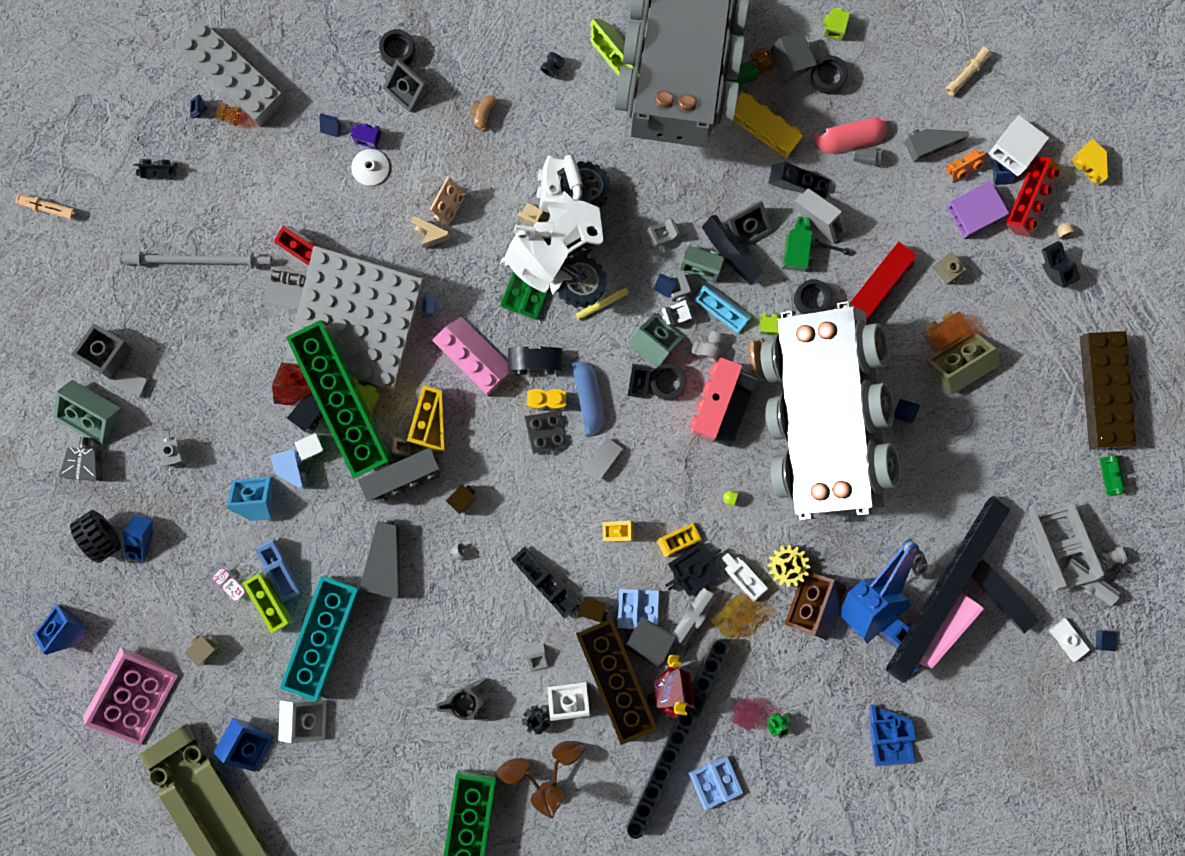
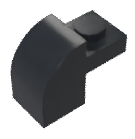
[1042,241,1080,288]

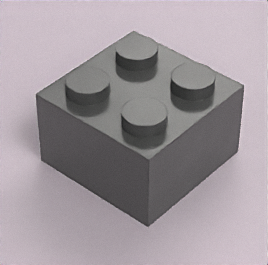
[71,323,133,380]

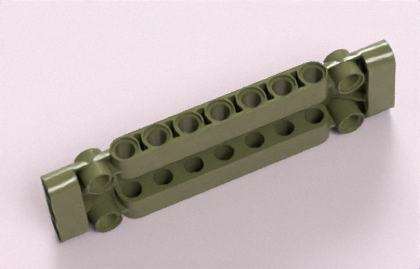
[138,723,273,856]

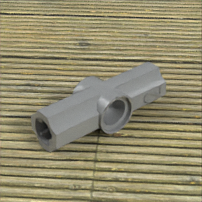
[1061,558,1120,606]
[672,588,717,645]

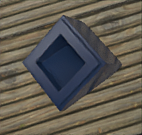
[319,113,342,137]
[992,162,1015,185]
[654,273,677,298]
[894,399,920,424]
[1095,630,1117,651]

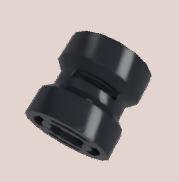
[540,52,565,78]

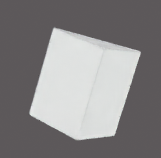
[548,682,590,721]

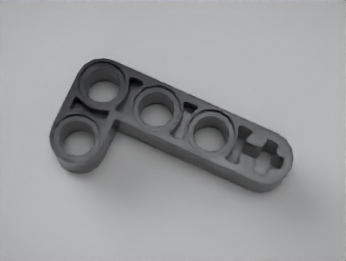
[713,369,759,448]

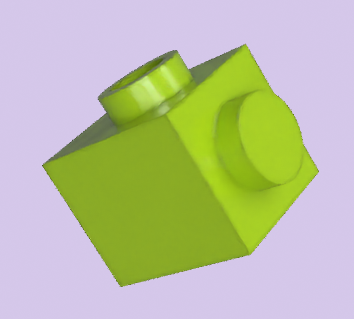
[823,8,850,41]

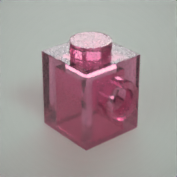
[730,698,760,731]

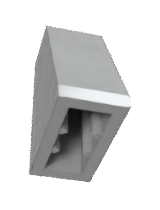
[795,189,847,244]

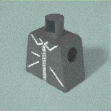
[59,437,103,482]

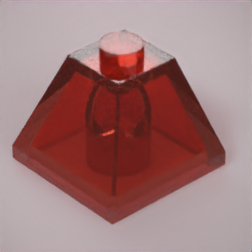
[272,363,311,405]

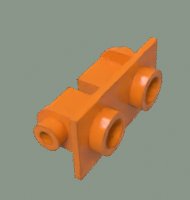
[945,150,986,183]

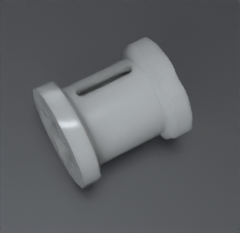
[1100,547,1127,569]

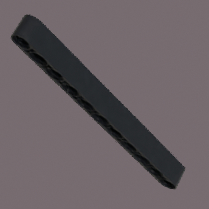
[886,496,1010,683]
[626,638,729,839]

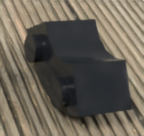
[508,346,562,375]

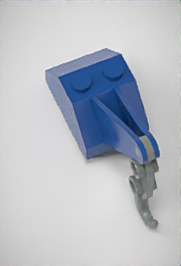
[839,539,939,644]

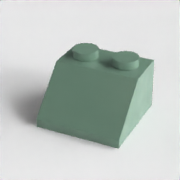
[680,245,724,283]
[628,313,685,367]

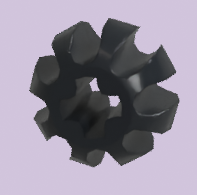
[522,705,550,735]

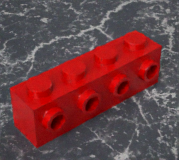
[1006,156,1060,237]

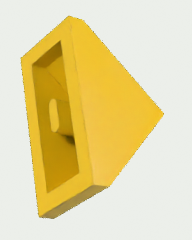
[603,521,634,541]

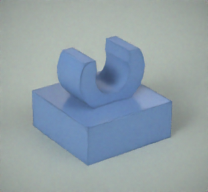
[422,294,443,317]

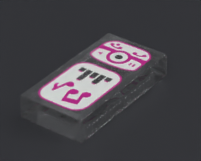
[209,564,248,605]

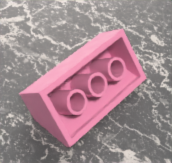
[432,317,513,396]
[919,593,984,668]

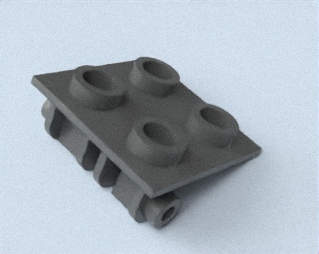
[524,410,567,455]

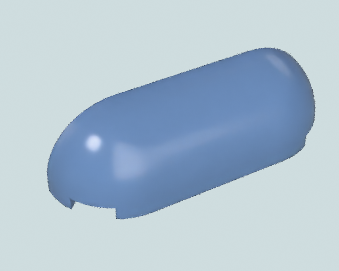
[572,362,605,437]

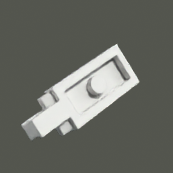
[721,553,768,602]

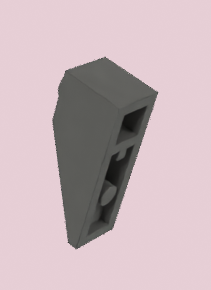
[904,129,970,162]

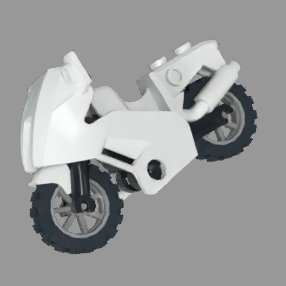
[500,155,611,308]

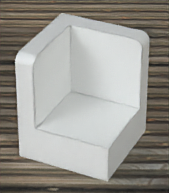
[295,433,323,461]

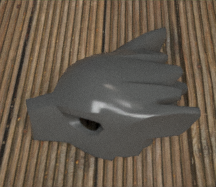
[436,678,491,721]

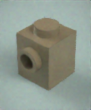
[932,251,966,284]
[184,635,220,666]

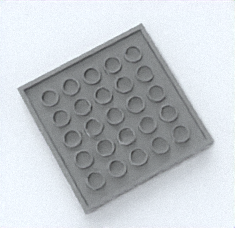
[287,246,424,390]

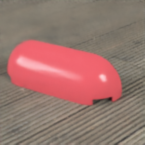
[814,117,887,154]

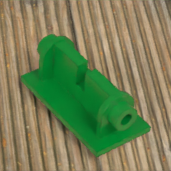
[1099,455,1126,496]

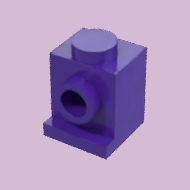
[351,123,382,150]

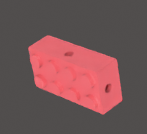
[689,357,742,441]

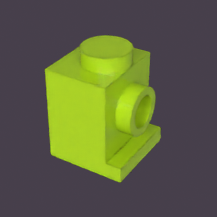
[759,312,780,336]

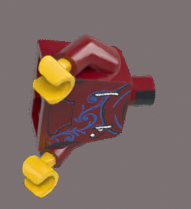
[648,655,695,719]

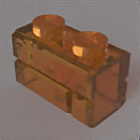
[923,311,971,352]

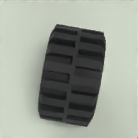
[70,510,121,563]

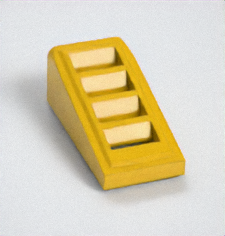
[657,522,702,557]

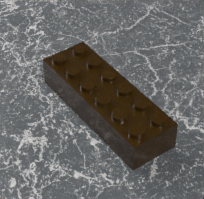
[1080,331,1137,450]
[576,618,658,745]

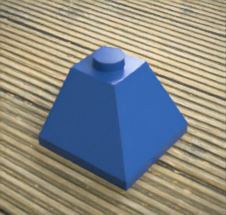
[33,604,87,655]

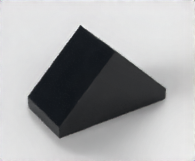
[627,364,652,399]

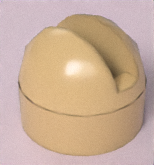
[1057,223,1075,239]

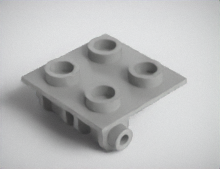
[263,266,307,310]

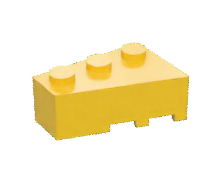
[407,385,445,452]

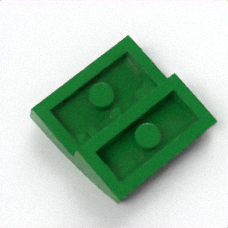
[499,271,547,320]

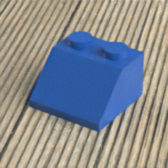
[214,718,274,772]

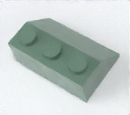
[53,380,121,446]

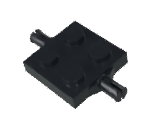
[665,543,724,597]

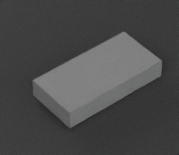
[105,369,149,398]

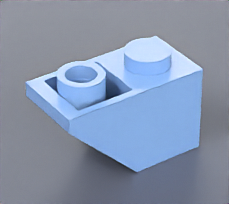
[271,449,308,489]

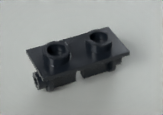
[133,159,177,179]

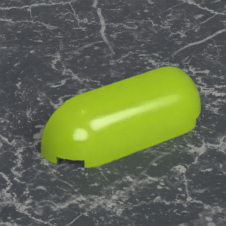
[590,18,642,78]

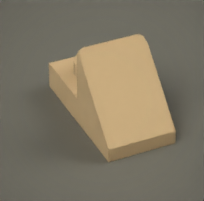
[411,216,451,248]

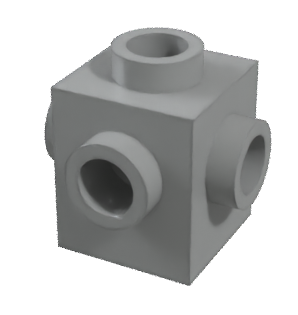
[156,437,187,468]

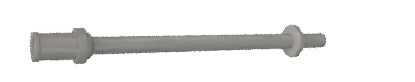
[119,251,272,269]

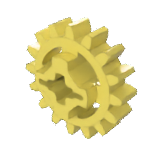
[767,545,810,587]

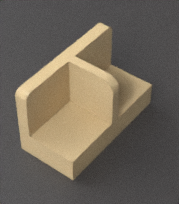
[518,203,550,227]

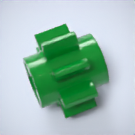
[766,713,792,738]

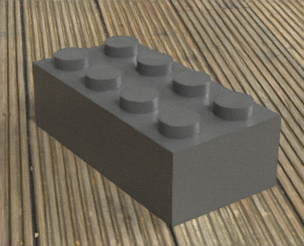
[358,448,443,505]

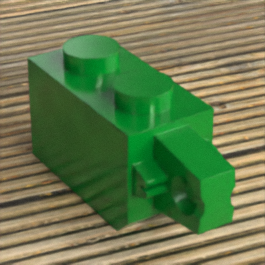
[782,217,815,272]

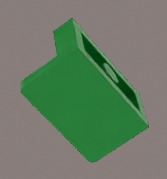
[725,60,760,86]

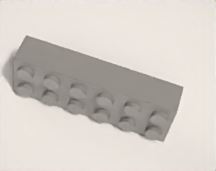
[174,19,286,127]

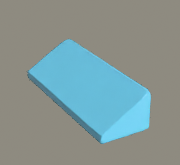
[694,283,752,334]

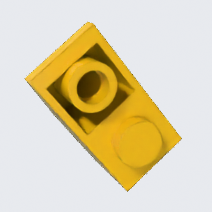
[1071,138,1108,185]

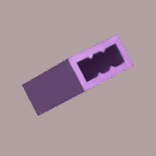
[946,181,1009,239]

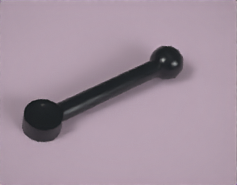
[814,238,850,255]

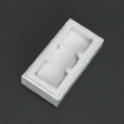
[1049,618,1090,662]

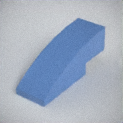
[255,538,300,602]

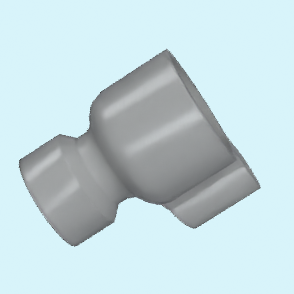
[690,331,724,362]

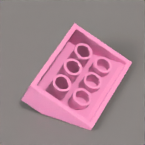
[83,647,178,745]

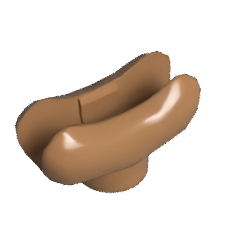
[470,95,497,131]
[748,338,765,375]

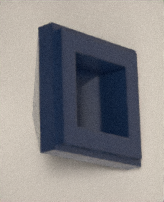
[190,95,207,118]

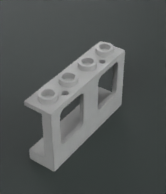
[1025,502,1104,592]

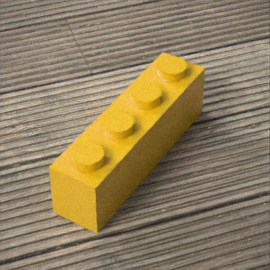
[733,92,803,159]

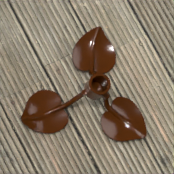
[496,741,585,819]

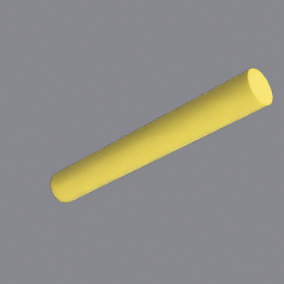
[576,287,629,320]

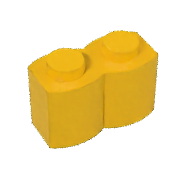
[527,389,566,411]

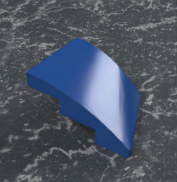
[870,705,916,767]

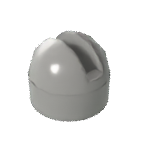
[450,543,467,560]

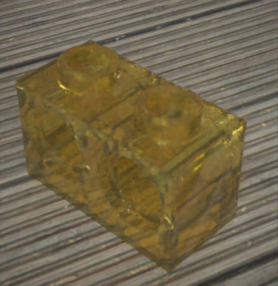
[710,593,755,638]

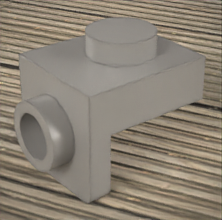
[646,218,680,247]
[671,270,691,302]
[662,300,694,326]

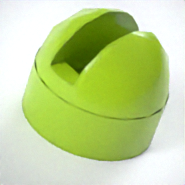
[723,490,738,507]

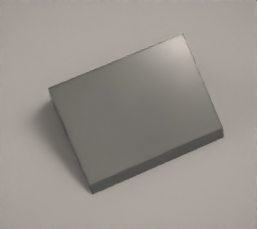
[769,31,818,84]
[383,58,429,112]
[725,200,773,245]
[624,617,676,667]

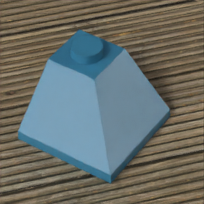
[227,476,273,521]

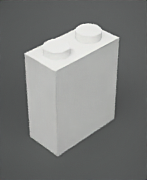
[988,115,1049,176]

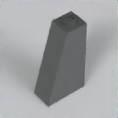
[359,519,401,599]

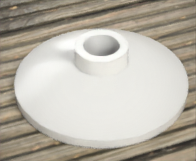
[352,149,389,186]

